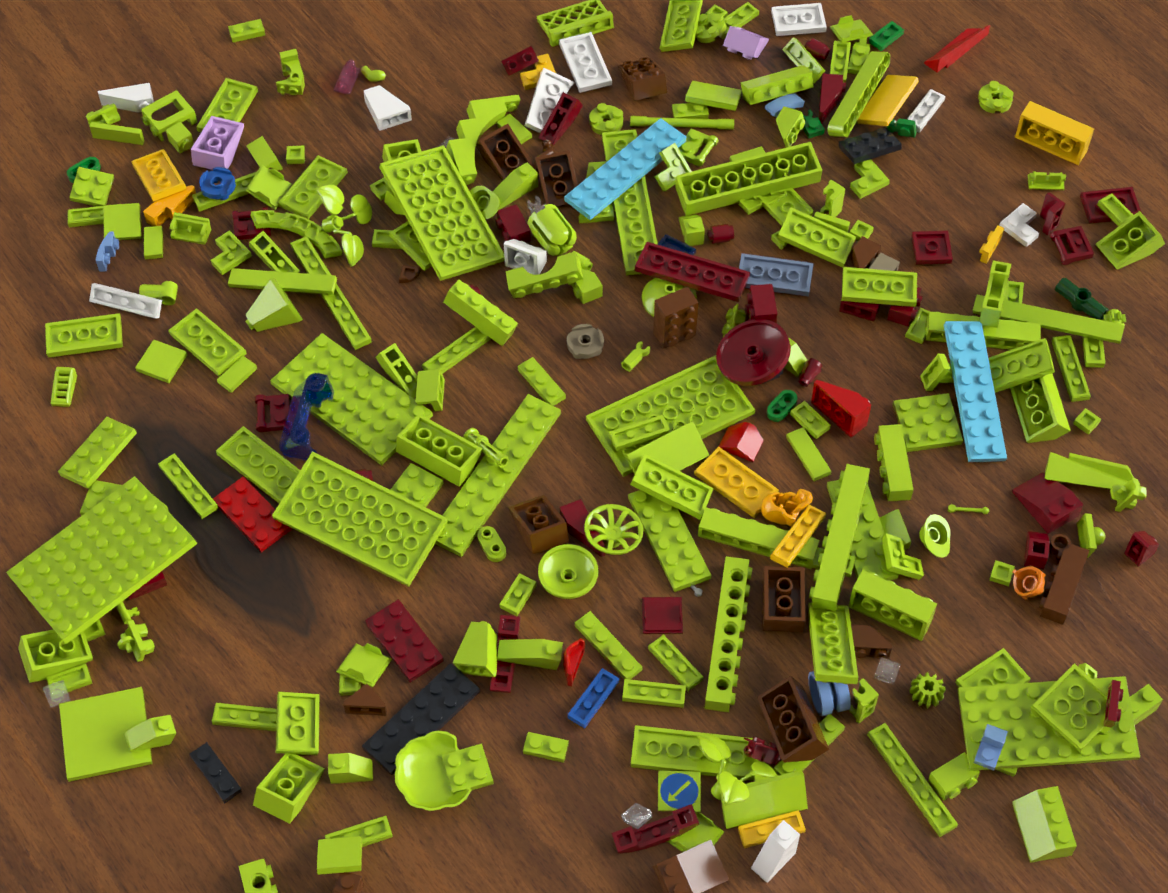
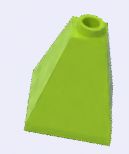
[245,278,303,332]

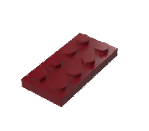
[365,599,444,683]

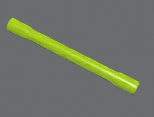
[630,116,734,130]

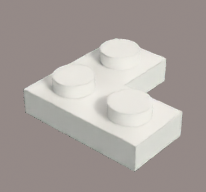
[999,203,1039,247]

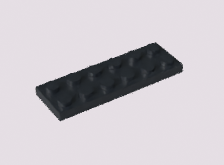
[362,663,480,775]

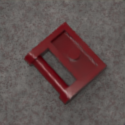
[232,207,271,240]
[1050,226,1094,265]
[255,394,291,432]

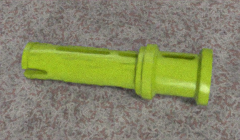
[463,428,509,468]

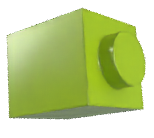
[166,122,194,153]

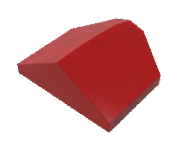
[719,422,763,462]
[563,638,585,687]

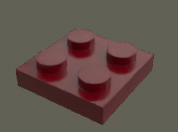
[911,231,953,265]

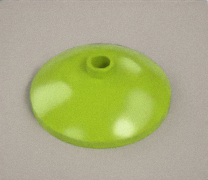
[642,278,697,317]
[538,544,598,599]

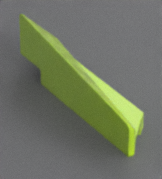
[1045,452,1140,489]

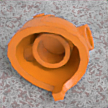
[1013,566,1046,600]

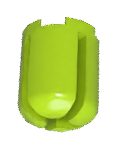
[527,204,577,256]

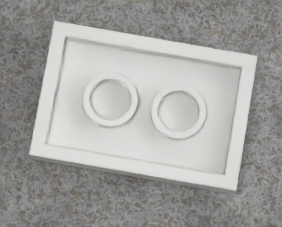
[771,3,827,36]

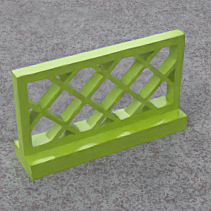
[537,0,614,47]

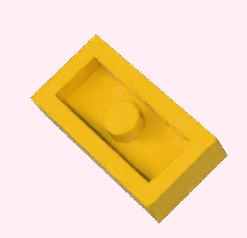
[979,226,1004,264]

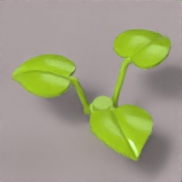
[316,185,372,267]
[697,734,778,805]

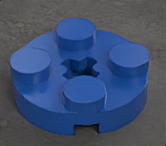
[199,167,236,200]

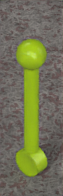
[948,504,989,514]

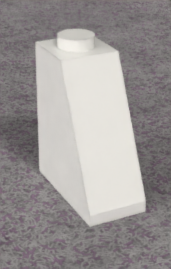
[364,85,412,131]
[751,820,800,883]

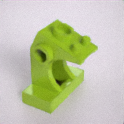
[276,49,305,95]

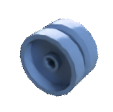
[808,671,851,716]

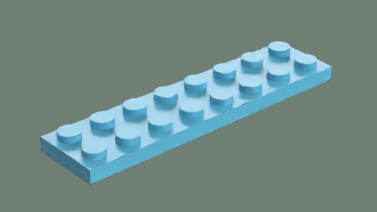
[564,118,686,220]
[944,321,1007,462]

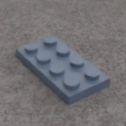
[739,253,813,296]

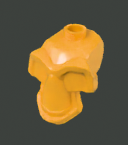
[761,489,813,527]

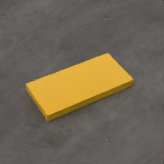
[857,75,919,126]
[131,149,187,201]
[694,446,779,518]

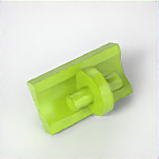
[86,103,121,126]
[1110,478,1146,512]
[117,620,155,662]

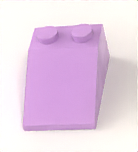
[191,116,244,170]

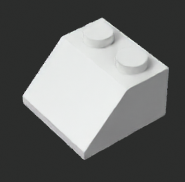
[504,239,547,275]

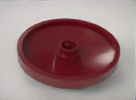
[716,319,791,386]

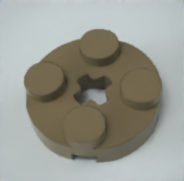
[567,324,604,359]

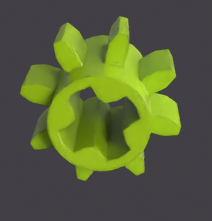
[1102,309,1126,327]

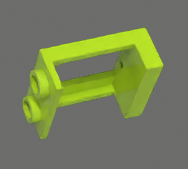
[141,90,197,141]

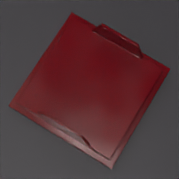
[642,597,683,634]

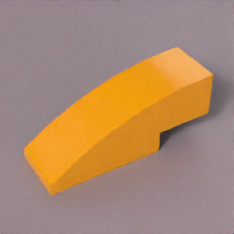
[143,185,196,226]

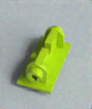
[1028,171,1066,190]
[722,303,746,337]

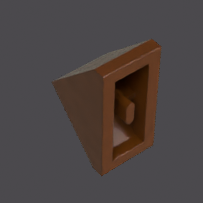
[343,684,387,716]

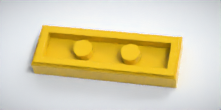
[738,810,806,848]

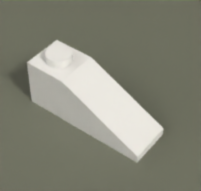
[98,83,154,112]

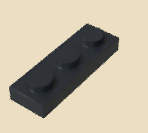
[189,742,242,804]

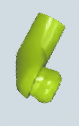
[361,66,386,82]

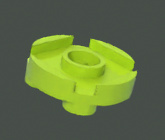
[695,13,726,43]
[978,81,1014,113]
[589,103,623,135]

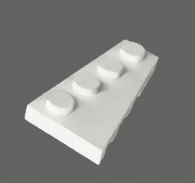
[524,68,574,133]

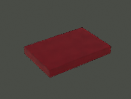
[1080,187,1142,224]

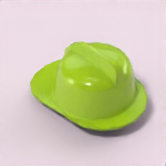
[470,186,500,219]
[919,514,950,558]

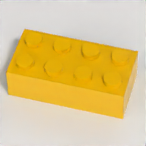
[1015,101,1094,165]

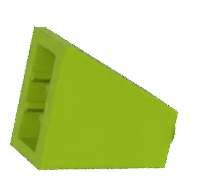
[453,621,497,677]

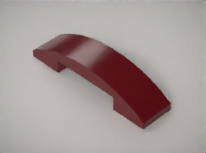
[490,615,521,693]
[611,804,699,854]

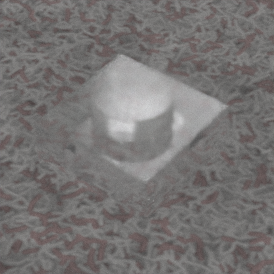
[874,657,901,685]
[43,680,71,708]
[621,803,652,829]

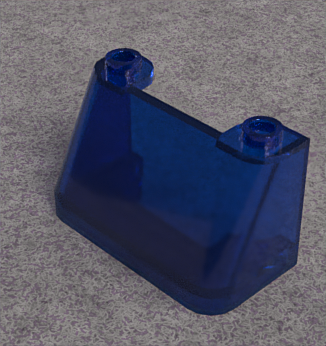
[279,373,334,460]

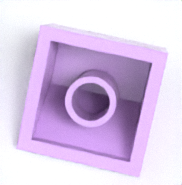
[723,26,769,59]

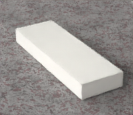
[907,89,945,133]

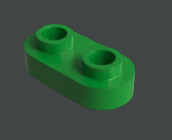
[67,157,101,183]
[767,390,798,422]

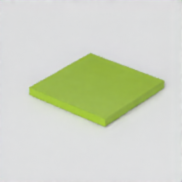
[59,687,152,782]

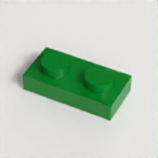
[869,21,904,51]

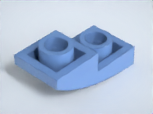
[765,94,805,117]
[96,232,119,272]

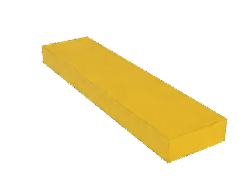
[770,505,826,568]

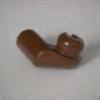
[536,140,554,157]

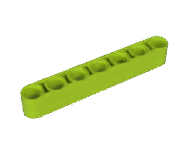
[828,51,890,137]

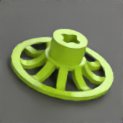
[584,504,643,555]

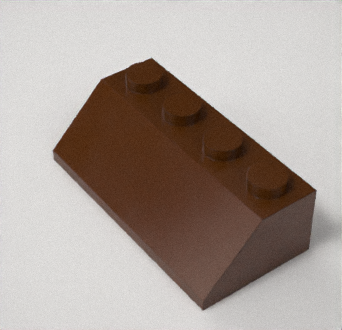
[757,676,830,763]

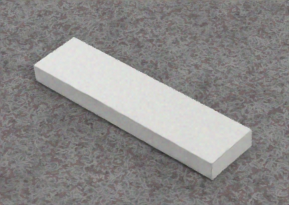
[89,283,162,319]

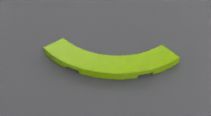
[251,210,342,259]

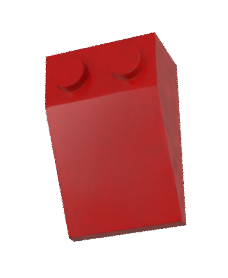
[811,380,871,438]

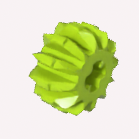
[910,672,946,709]

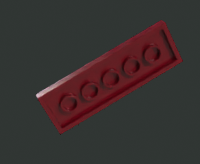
[634,242,750,302]

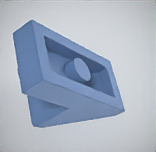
[974,724,1008,771]

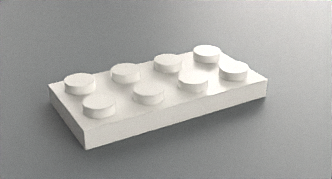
[559,32,612,93]

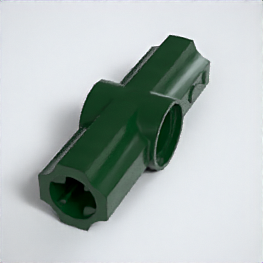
[1055,278,1109,320]

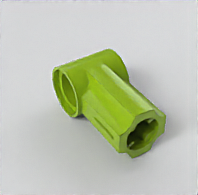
[139,281,178,305]

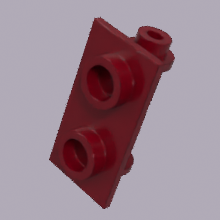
[501,46,539,76]
[744,736,781,765]

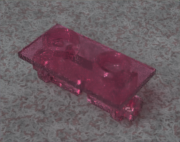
[334,60,360,94]

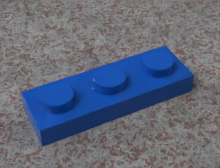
[567,668,619,729]

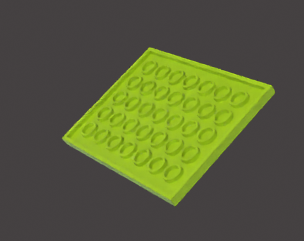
[6,476,197,644]

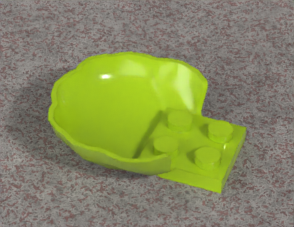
[395,731,494,811]

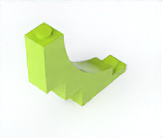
[446,95,520,185]

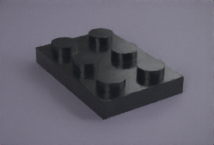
[839,127,902,164]

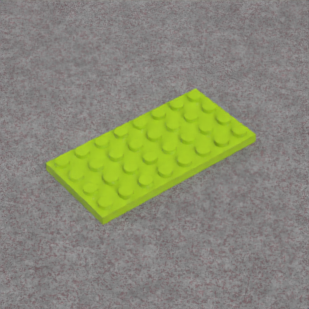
[379,145,505,281]
[270,333,433,466]
[586,355,755,477]
[272,451,448,587]
[958,676,1140,771]

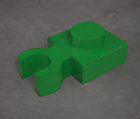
[802,110,825,139]
[887,118,917,138]

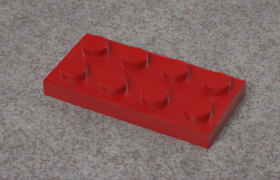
[213,477,292,553]

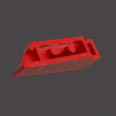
[924,25,990,73]

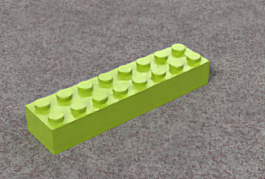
[675,142,822,216]

